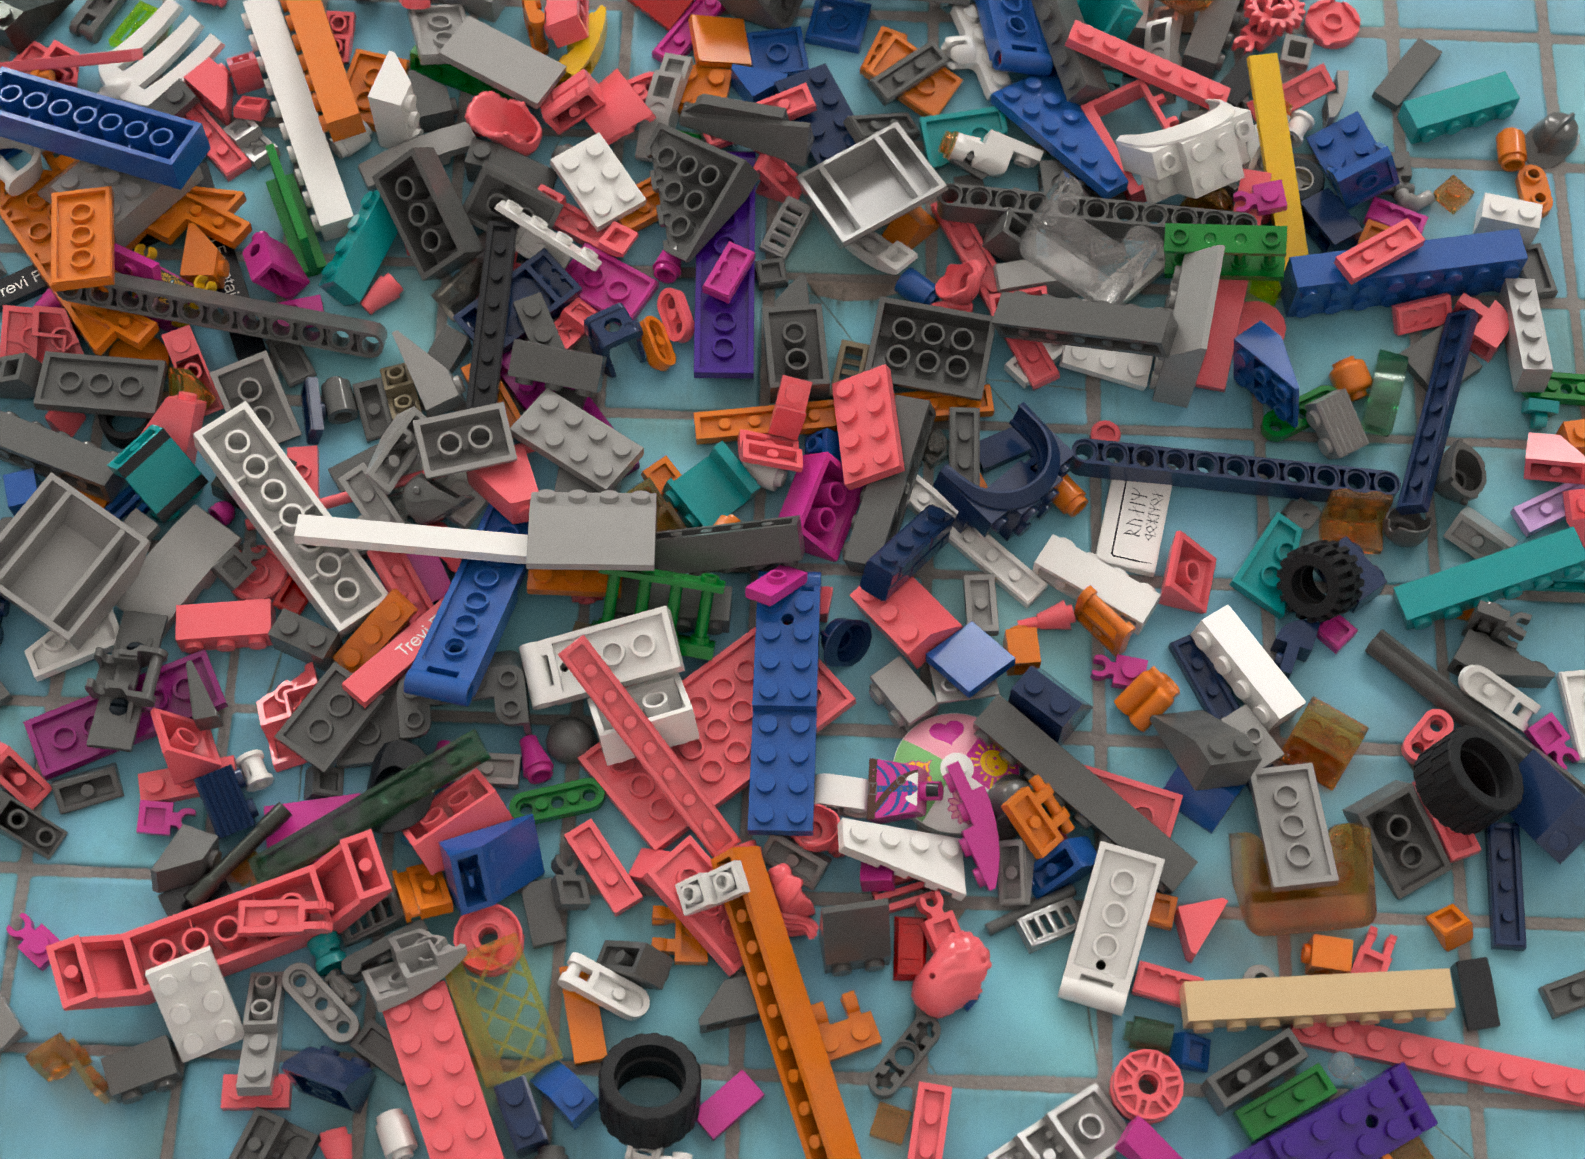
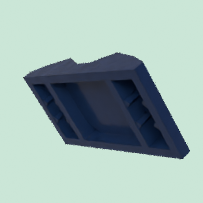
[453,247,582,355]

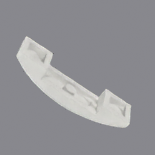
[819,220,918,275]

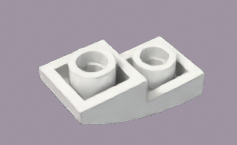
[675,860,751,916]

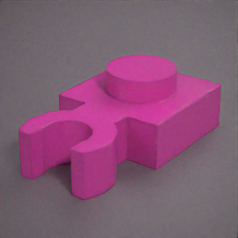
[1233,179,1288,216]
[1090,654,1148,690]
[1524,712,1580,770]
[136,800,196,836]
[6,913,60,972]

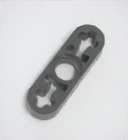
[868,1015,941,1099]

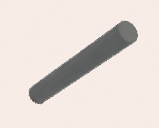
[984,883,1077,936]

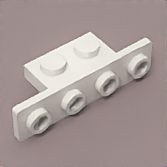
[495,200,602,272]

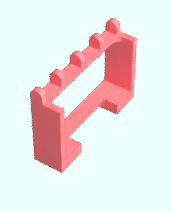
[1080,79,1179,202]

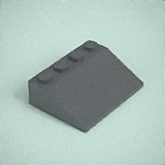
[865,296,995,401]

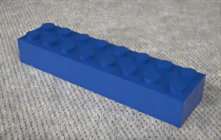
[0,66,211,190]
[1278,228,1528,318]

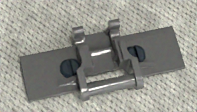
[85,610,168,752]

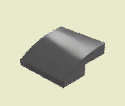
[229,1107,321,1159]

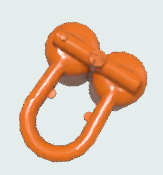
[1114,666,1180,732]

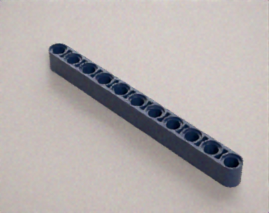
[1069,438,1401,508]

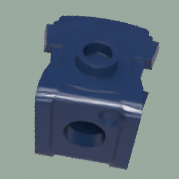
[584,303,646,378]

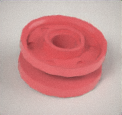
[453,904,525,977]
[1109,1049,1184,1125]

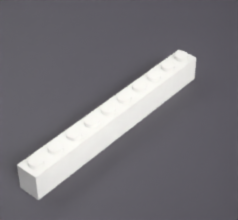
[241,0,354,242]

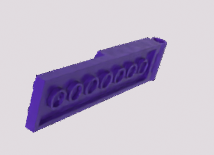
[694,151,756,379]
[1227,1061,1438,1159]

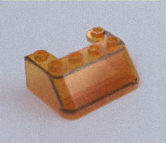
[1228,822,1377,936]

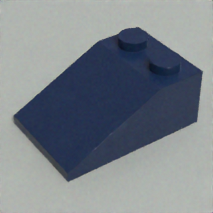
[1509,749,1585,864]
[281,1045,376,1114]

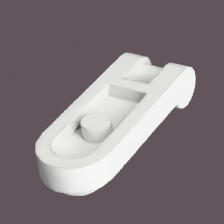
[1458,665,1541,733]
[557,952,650,1021]

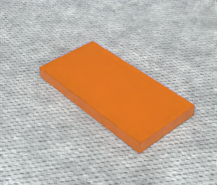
[51,186,115,292]

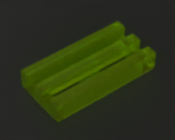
[108,0,158,47]

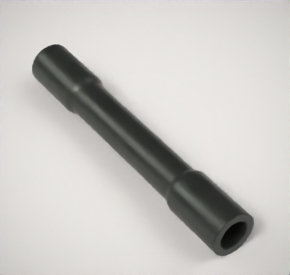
[183,802,292,907]

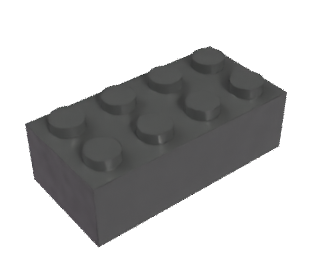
[372,147,484,281]

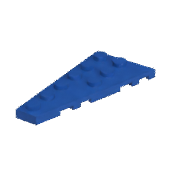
[990,65,1129,199]

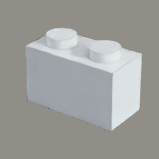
[1473,193,1543,245]

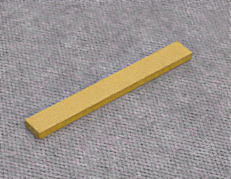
[1247,53,1309,271]

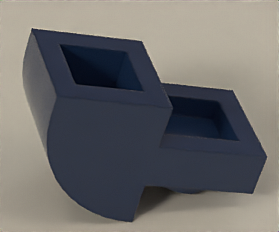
[1270,620,1320,679]

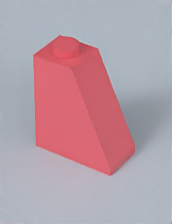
[139,391,207,465]
[466,446,539,525]

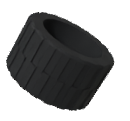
[1413,725,1524,835]
[598,1033,702,1150]

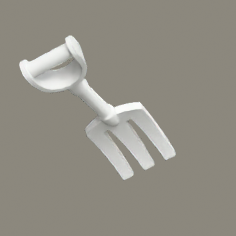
[0,0,226,196]

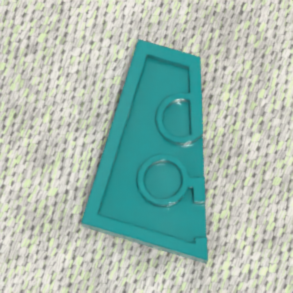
[919,107,1008,171]
[1229,512,1303,620]

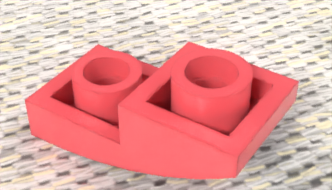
[326,11,356,64]

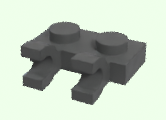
[1461,600,1532,650]

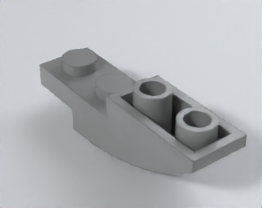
[1144,2,1185,108]
[635,53,694,163]
[236,972,285,1096]

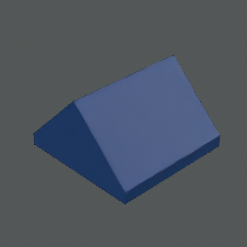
[1163,765,1246,834]

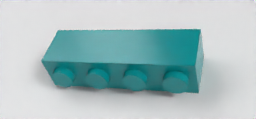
[1397,71,1520,145]
[318,190,398,306]

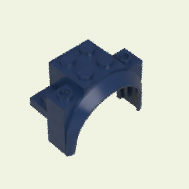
[933,402,1075,541]

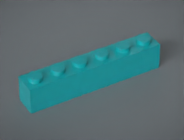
[1393,526,1585,630]

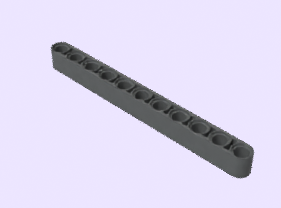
[937,183,1258,243]
[57,272,387,358]

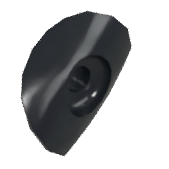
[360,739,436,834]

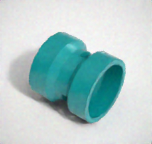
[306,931,347,976]

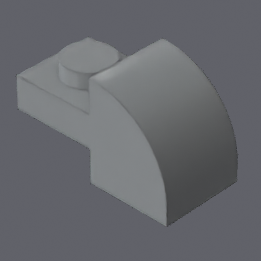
[1279,33,1314,84]

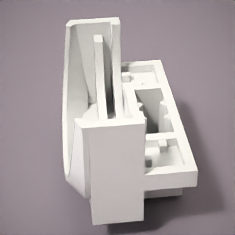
[1116,99,1257,203]

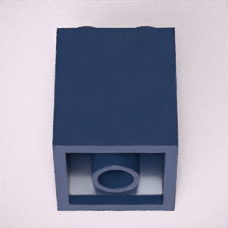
[1008,666,1093,746]

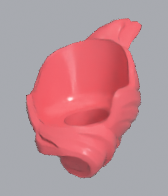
[931,259,985,312]
[790,804,852,858]
[768,863,818,940]

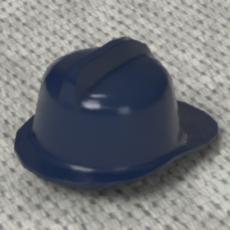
[820,617,872,667]

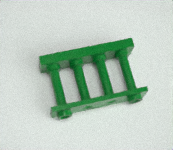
[1164,223,1287,282]
[591,569,726,661]

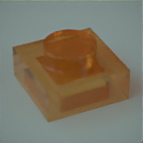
[1433,174,1475,214]

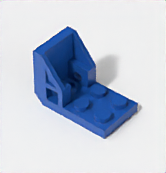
[1306,111,1400,210]

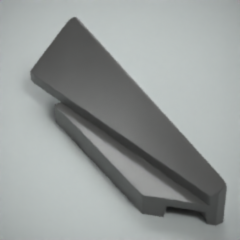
[679,94,814,166]

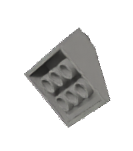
[526,489,657,571]

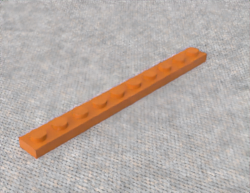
[693,384,995,445]

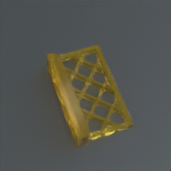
[445,932,564,1090]

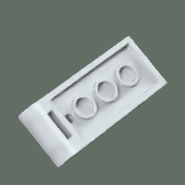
[519,606,685,710]
[1058,841,1165,1016]

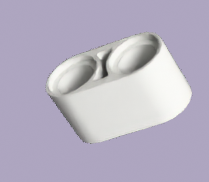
[814,773,868,818]

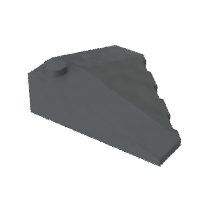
[645,122,761,263]

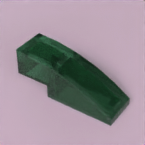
[1361,349,1409,437]

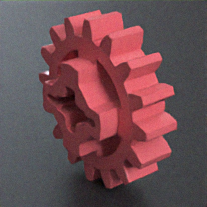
[1243,0,1306,37]

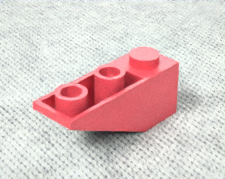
[161,324,224,416]

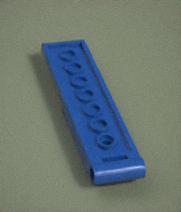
[975,0,1053,77]
[404,503,529,707]
[748,571,821,836]

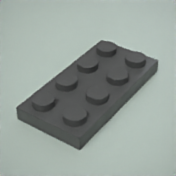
[33,351,168,419]

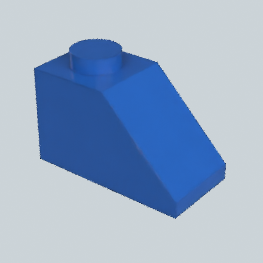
[1031,836,1097,900]
[529,1057,599,1130]

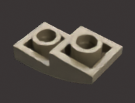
[379,363,422,420]

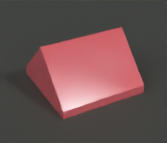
[1158,531,1217,614]
[150,707,222,785]

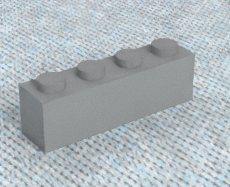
[1497,278,1553,393]

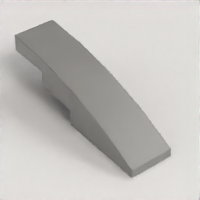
[358,122,476,190]

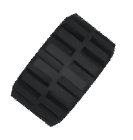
[1276,539,1364,623]

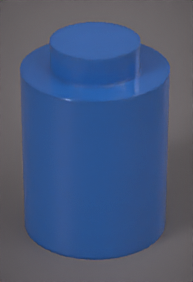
[894,267,940,305]

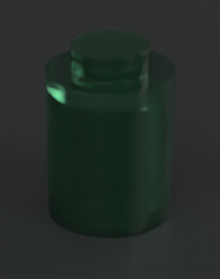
[1122,1015,1174,1056]

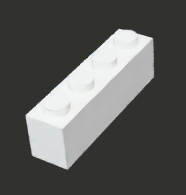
[1032,534,1161,635]
[1190,605,1306,732]

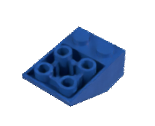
[1233,320,1299,428]
[439,813,545,915]

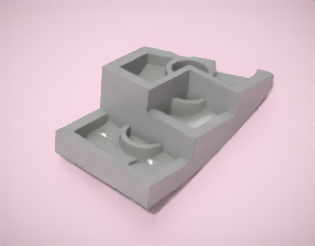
[361,928,468,1013]

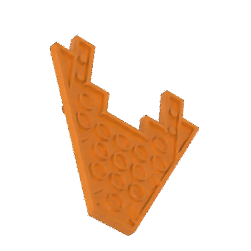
[0,169,252,356]

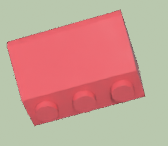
[850,576,963,669]
[401,768,513,875]

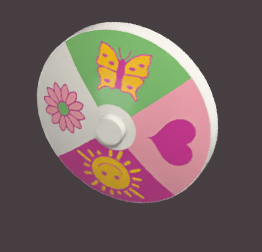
[893,713,1020,837]

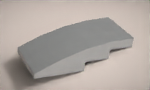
[115,504,243,638]
[984,1082,1127,1159]

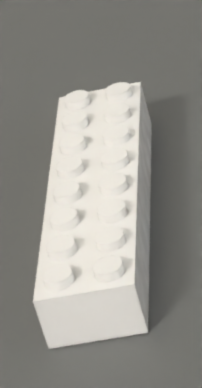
[193,401,389,639]

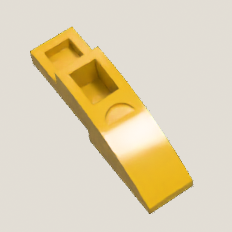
[553,5,608,89]

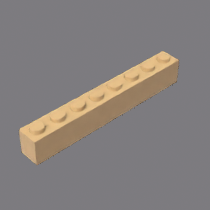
[1179,968,1456,1034]

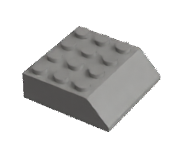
[796,122,948,250]
[37,159,204,247]
[1149,245,1225,408]
[0,472,151,650]

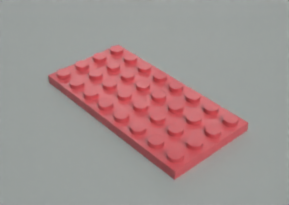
[578,622,856,852]

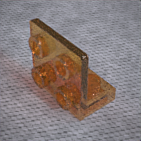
[1319,488,1393,555]
[24,1032,111,1104]

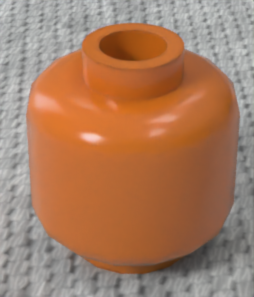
[1329,356,1373,402]

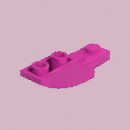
[943,761,1000,891]

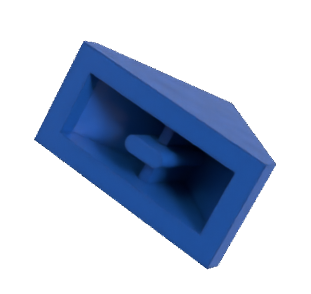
[731,64,788,103]

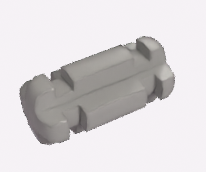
[324,968,361,1007]

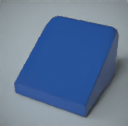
[1167,1031,1211,1073]

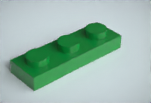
[1233,1063,1338,1144]

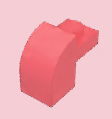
[1452,293,1509,363]

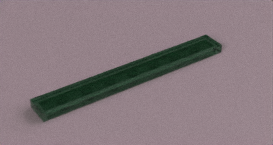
[248,728,491,884]

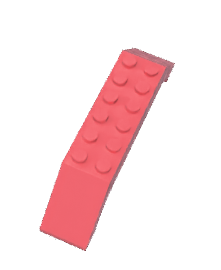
[45,829,392,1011]

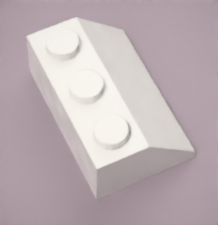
[368,51,423,149]
[587,673,700,766]

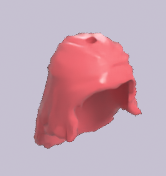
[464,91,543,157]
[911,930,992,1019]

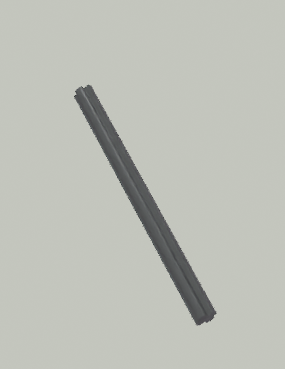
[1365,629,1585,794]

